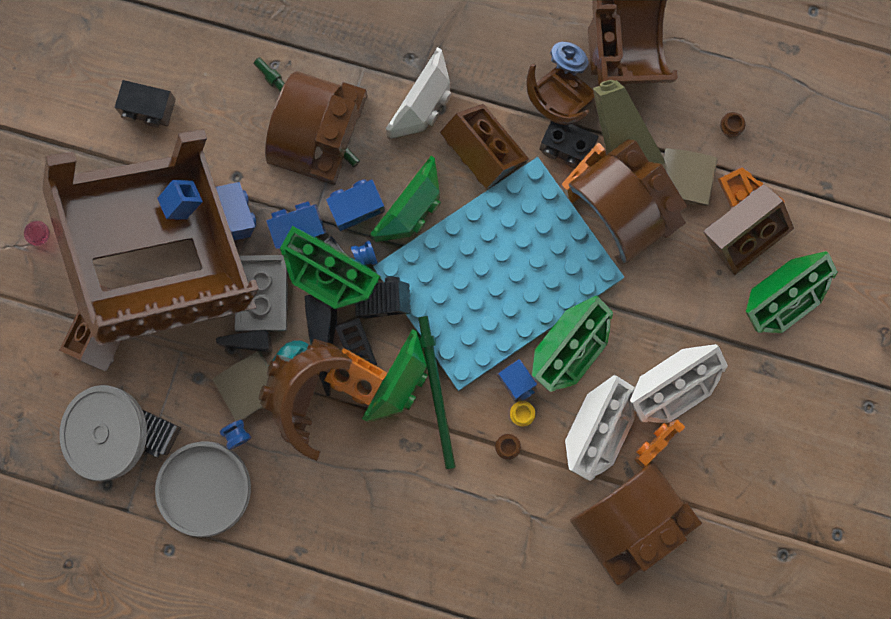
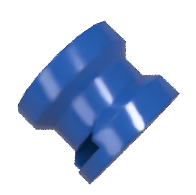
[351,240,378,266]
[219,420,251,450]

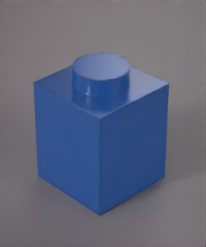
[157,180,203,219]
[497,359,537,401]

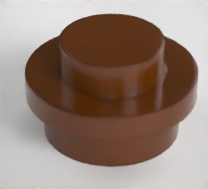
[720,112,746,137]
[495,434,521,460]

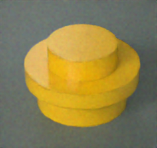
[510,401,535,427]

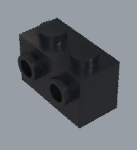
[114,80,176,128]
[539,121,599,168]

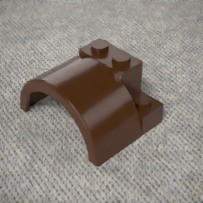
[588,0,678,87]
[265,71,368,185]
[569,139,687,264]
[259,339,352,461]
[570,461,702,586]

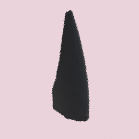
[304,295,338,396]

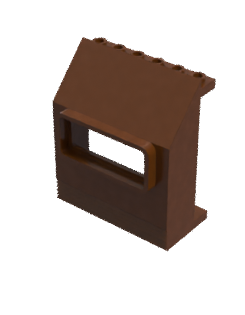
[42,129,259,346]

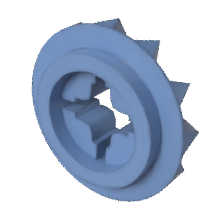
[550,42,588,76]

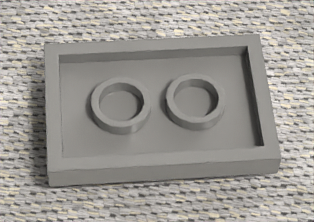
[235,255,288,332]

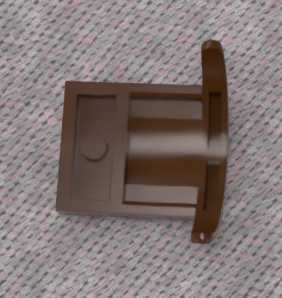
[526,64,595,125]

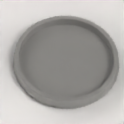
[59,385,147,482]
[155,441,251,537]

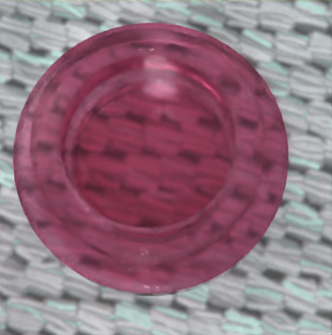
[24,221,50,246]

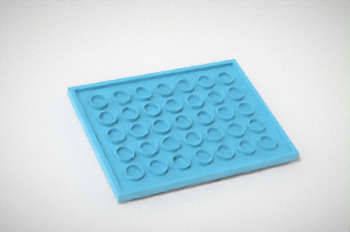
[373,157,624,391]

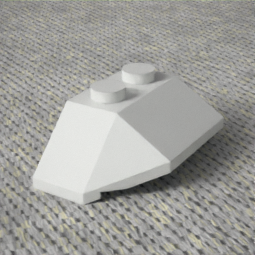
[386,47,452,139]
[630,344,728,423]
[565,375,635,481]

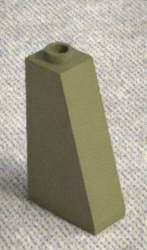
[593,80,665,164]

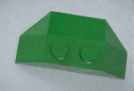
[370,155,441,242]
[280,226,381,309]
[746,251,838,333]
[532,296,613,392]
[362,329,429,423]

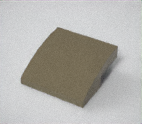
[662,148,718,206]
[213,351,269,421]

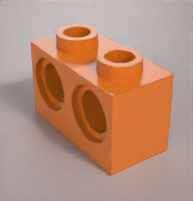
[324,348,387,406]

